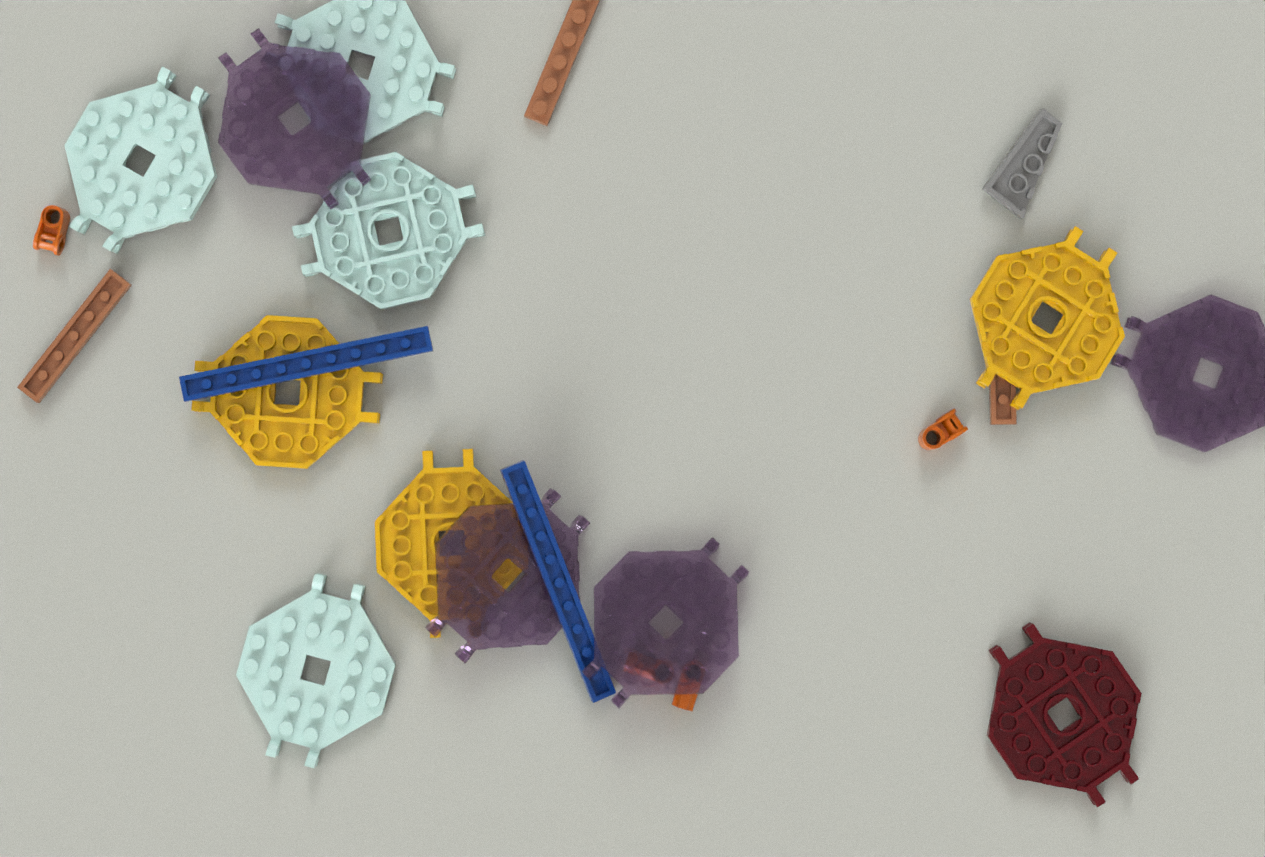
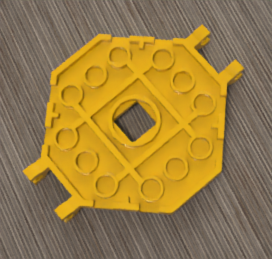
[970,226,1125,410]
[191,315,383,469]
[375,449,528,638]

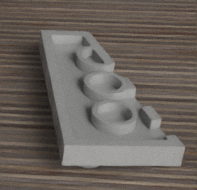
[982,108,1062,219]

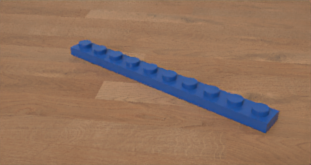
[179,326,433,402]
[500,460,616,703]

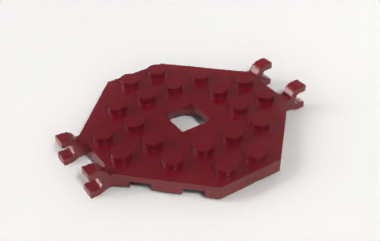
[986,622,1142,807]

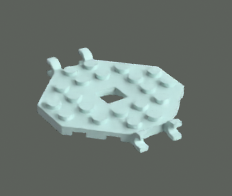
[263,0,456,145]
[64,66,217,254]
[292,152,485,310]
[236,573,396,768]

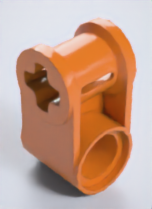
[33,205,70,256]
[918,408,968,450]

